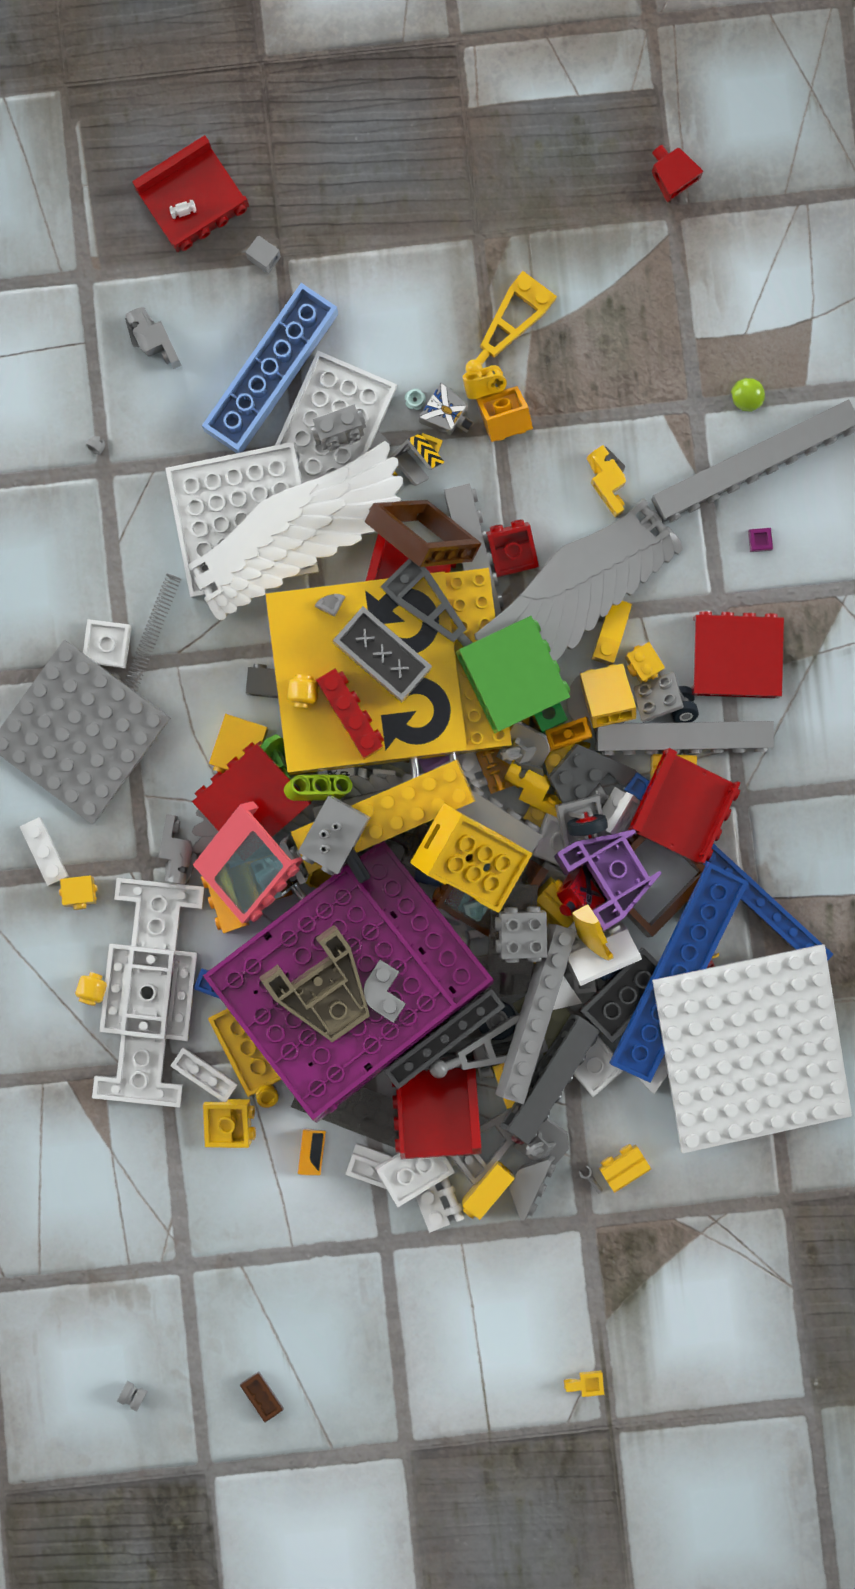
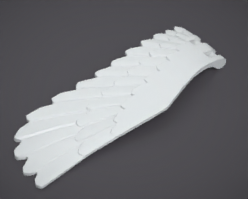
[188,441,403,620]

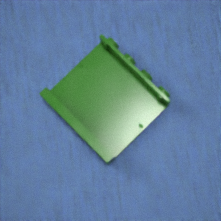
[455,616,570,734]

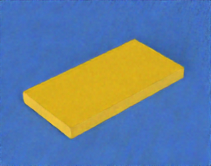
[208,1008,282,1097]

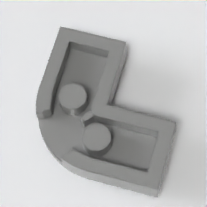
[364,960,406,1023]

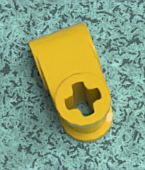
[463,365,507,399]

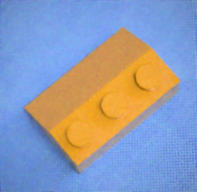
[201,862,250,933]

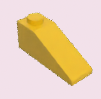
[591,601,632,665]

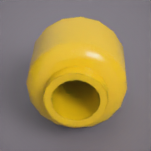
[287,675,318,709]
[75,972,107,1006]

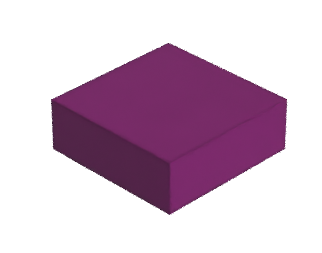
[748,528,773,552]

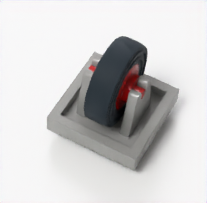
[555,795,608,848]

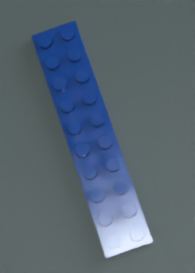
[609,862,749,1083]

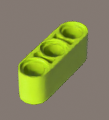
[284,775,352,801]

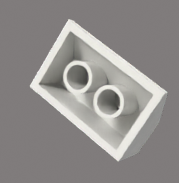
[567,922,642,986]

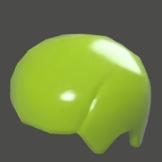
[731,378,765,412]

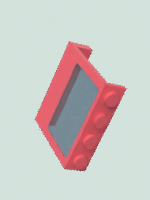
[193,801,304,924]

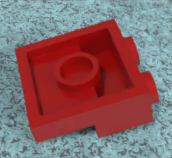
[486,519,539,577]

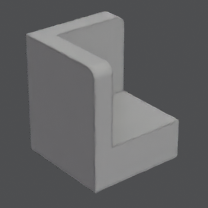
[245,236,281,274]

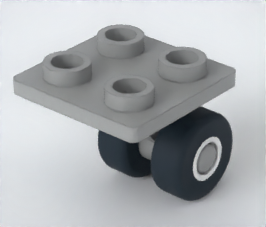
[633,672,699,723]

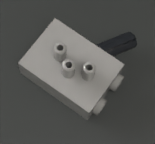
[298,795,371,883]

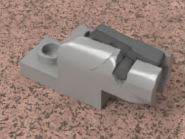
[125,307,182,369]
[158,814,197,885]

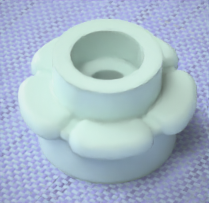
[404,389,426,410]

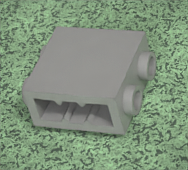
[311,404,366,451]
[495,906,547,963]

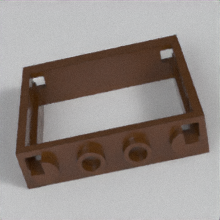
[365,500,482,567]
[626,834,705,937]

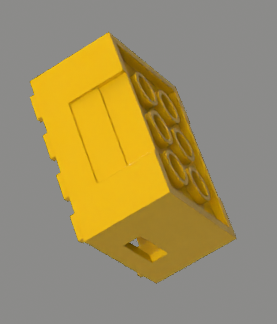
[410,804,533,913]

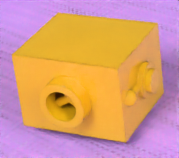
[625,642,665,684]
[59,875,98,910]

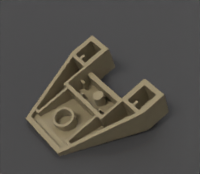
[259,925,370,1042]

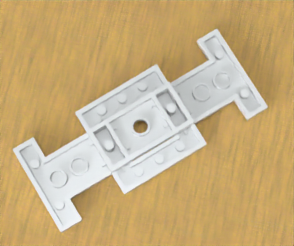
[92,878,205,1107]

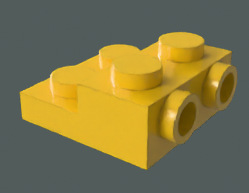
[203,1099,256,1148]

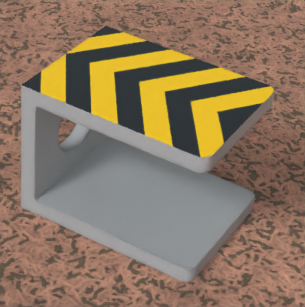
[390,433,444,486]

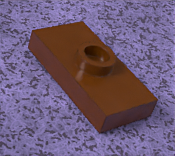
[240,1371,284,1423]

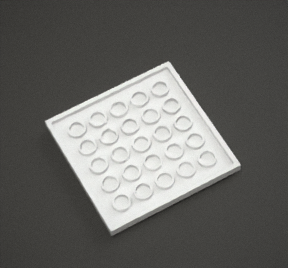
[165,442,319,598]

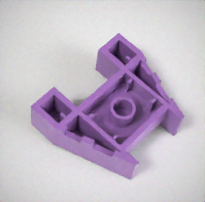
[554,829,662,931]

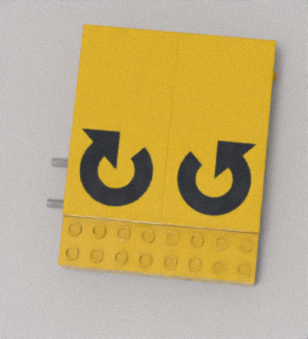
[265,568,512,778]

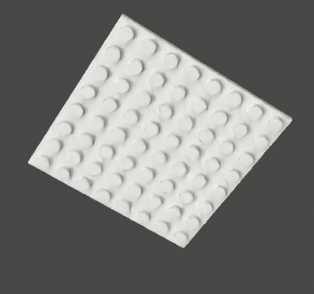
[652,944,852,1153]

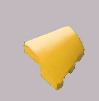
[572,904,614,961]

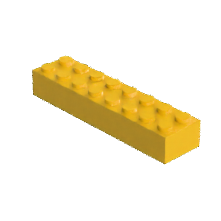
[291,760,476,874]

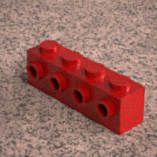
[316,668,385,759]

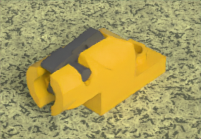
[586,445,626,518]
[504,760,562,818]

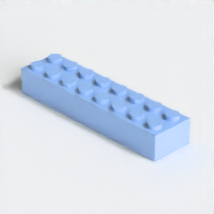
[202,283,338,453]

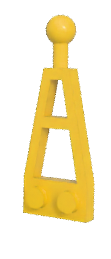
[465,271,557,373]

